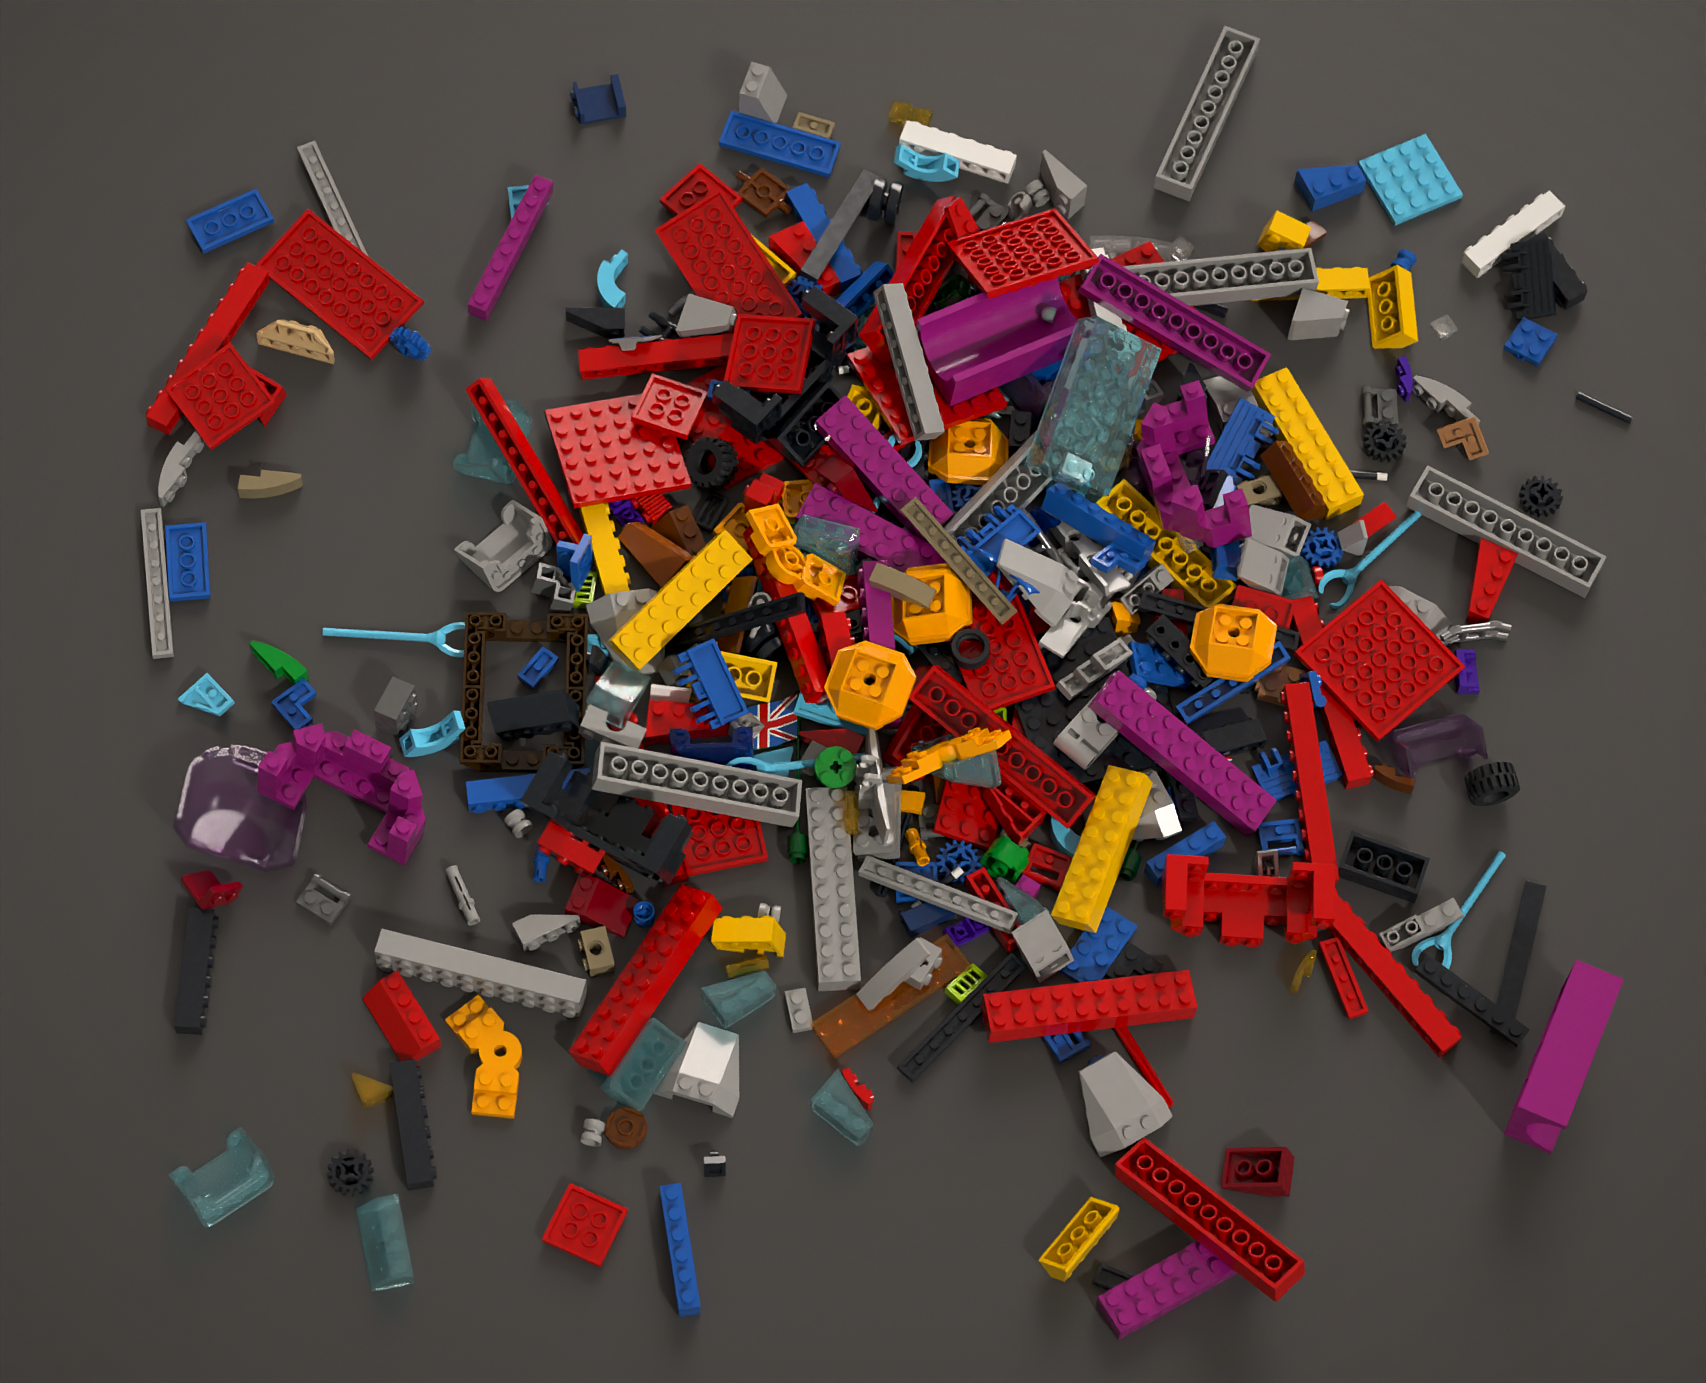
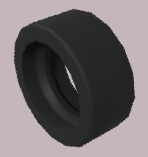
[951,629,990,670]

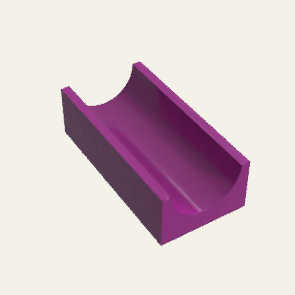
[915,277,1094,406]
[1503,960,1624,1154]

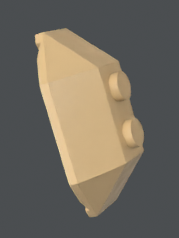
[256,320,335,364]

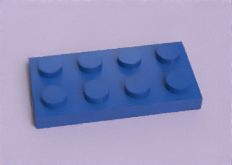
[186,188,274,254]
[165,522,211,602]
[1058,906,1138,983]

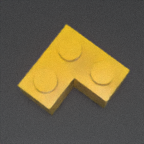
[1257,211,1312,252]

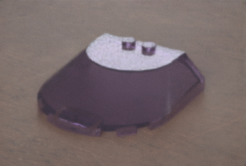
[173,744,307,872]

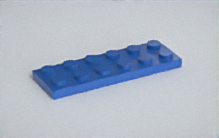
[719,111,841,178]

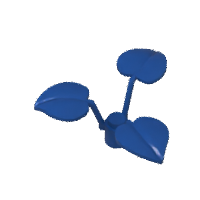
[966,548,1040,602]

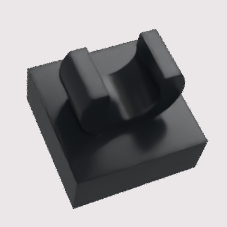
[704,1150,726,1177]

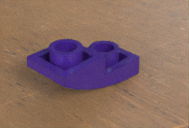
[1395,356,1413,402]
[608,499,643,528]
[943,917,992,949]

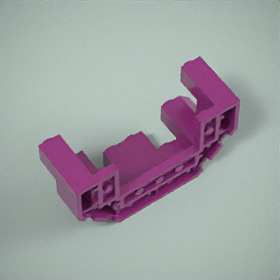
[1136,380,1252,548]
[257,723,426,866]

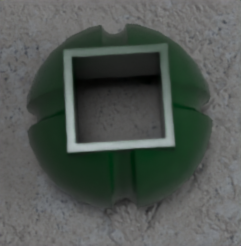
[931,274,976,311]

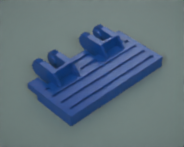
[1203,398,1279,486]
[957,504,1041,577]
[672,638,749,730]
[1251,740,1343,802]

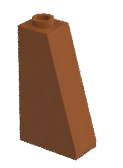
[618,522,694,588]

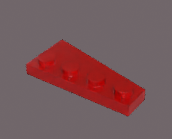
[944,197,980,284]

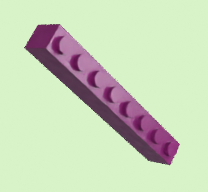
[468,174,553,321]

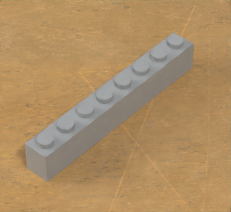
[873,283,945,441]

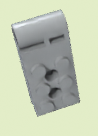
[1053,690,1119,770]
[853,766,902,862]

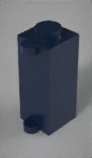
[898,902,955,938]

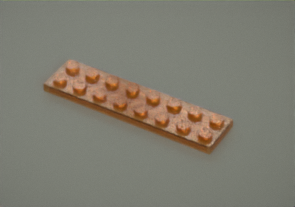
[810,934,972,1059]

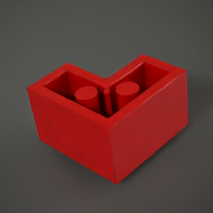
[743,472,785,514]

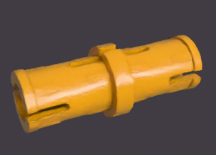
[905,828,930,866]

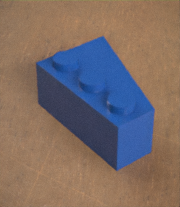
[1295,165,1366,212]

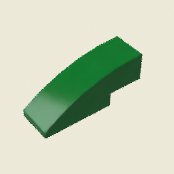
[249,641,309,685]

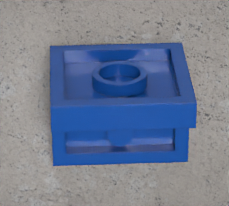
[556,534,594,591]

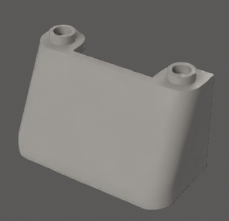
[454,500,553,592]

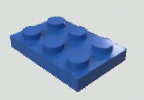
[1127,641,1190,689]

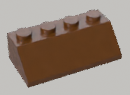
[1260,441,1326,520]
[651,505,707,556]
[715,576,757,655]

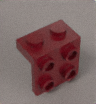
[181,870,243,910]

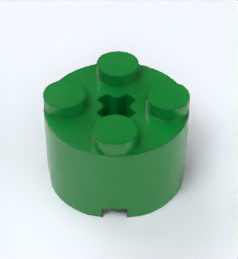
[813,746,856,788]
[981,835,1029,885]

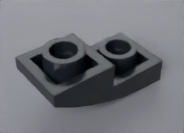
[586,645,609,676]

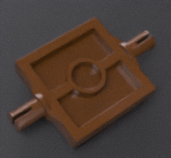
[736,167,792,218]

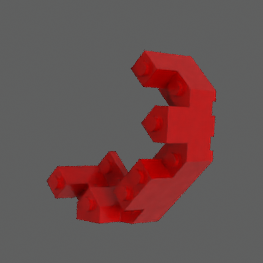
[1162,854,1335,948]

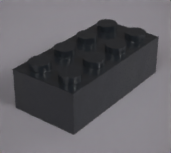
[1338,831,1430,903]

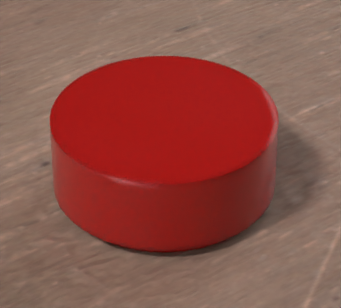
[1309,566,1324,587]

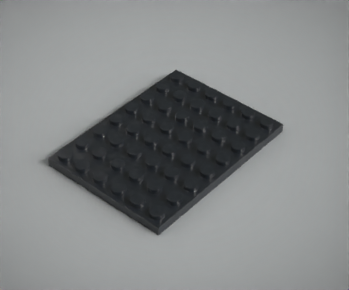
[1013,616,1160,785]

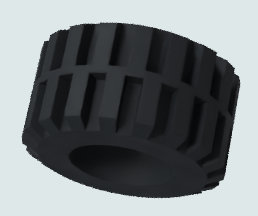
[684,437,739,489]
[1464,762,1520,806]

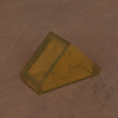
[351,1072,394,1109]

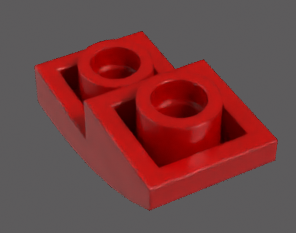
[1353,502,1397,538]
[841,1068,874,1111]

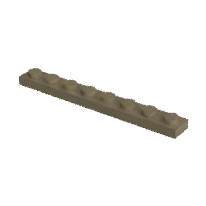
[901,497,1018,625]

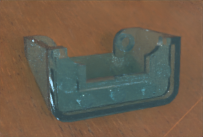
[453,398,532,484]
[911,733,1001,789]
[168,1127,275,1227]

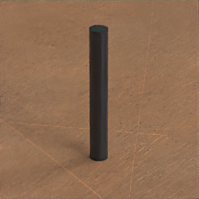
[1576,392,1633,424]

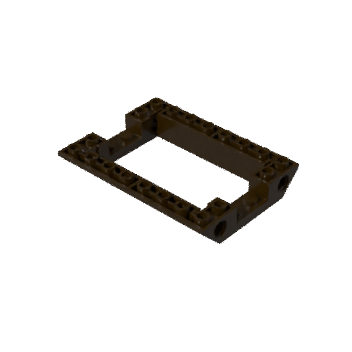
[460,612,588,773]

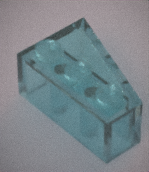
[794,514,860,575]
[701,971,777,1029]
[810,1069,874,1147]

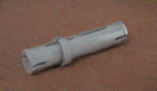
[445,865,480,926]

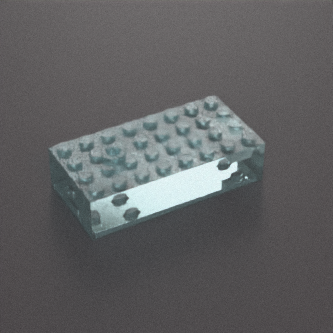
[1024,316,1162,498]

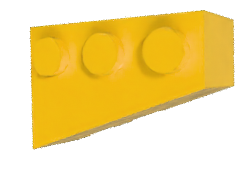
[711,916,786,957]

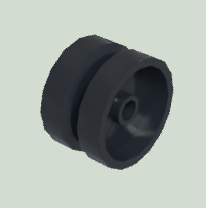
[868,178,904,225]
[742,622,788,665]

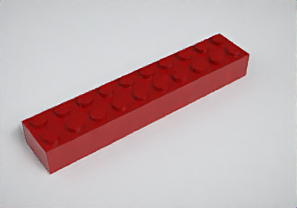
[859,196,956,363]
[909,665,1097,829]
[569,884,723,1077]
[981,970,1198,1043]
[1115,1137,1305,1303]

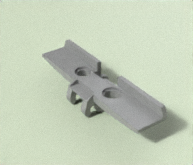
[1039,507,1130,596]
[1038,578,1117,658]
[854,727,894,846]

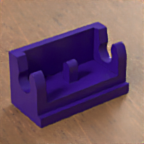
[1454,649,1480,694]

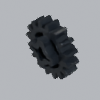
[1363,421,1407,463]
[1518,475,1563,518]
[327,1149,374,1197]

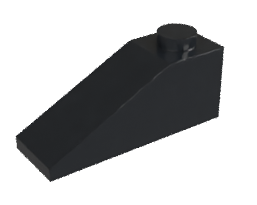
[566,307,625,339]

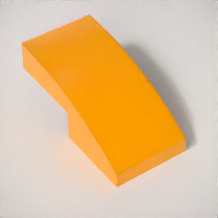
[901,790,925,815]

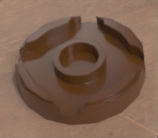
[605,1107,647,1149]

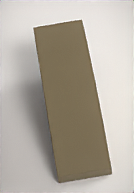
[238,470,303,499]
[869,563,937,609]

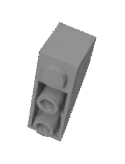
[1119,564,1174,615]
[512,914,580,952]

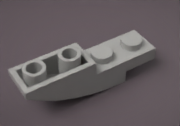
[1412,376,1480,424]
[158,430,204,507]
[1379,897,1464,952]

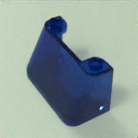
[670,726,755,771]

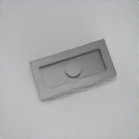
[785,988,814,1033]

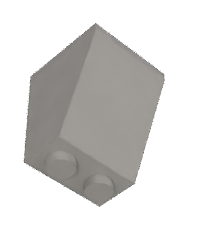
[739,62,787,124]
[1287,288,1349,340]
[676,294,737,339]

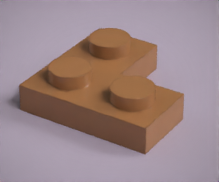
[1437,416,1489,461]

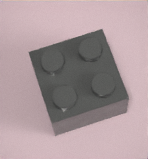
[374,677,418,737]

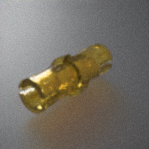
[843,791,860,835]
[725,955,769,978]

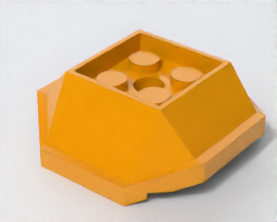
[928,418,1009,485]
[891,563,972,646]
[1190,604,1277,682]
[824,641,916,730]

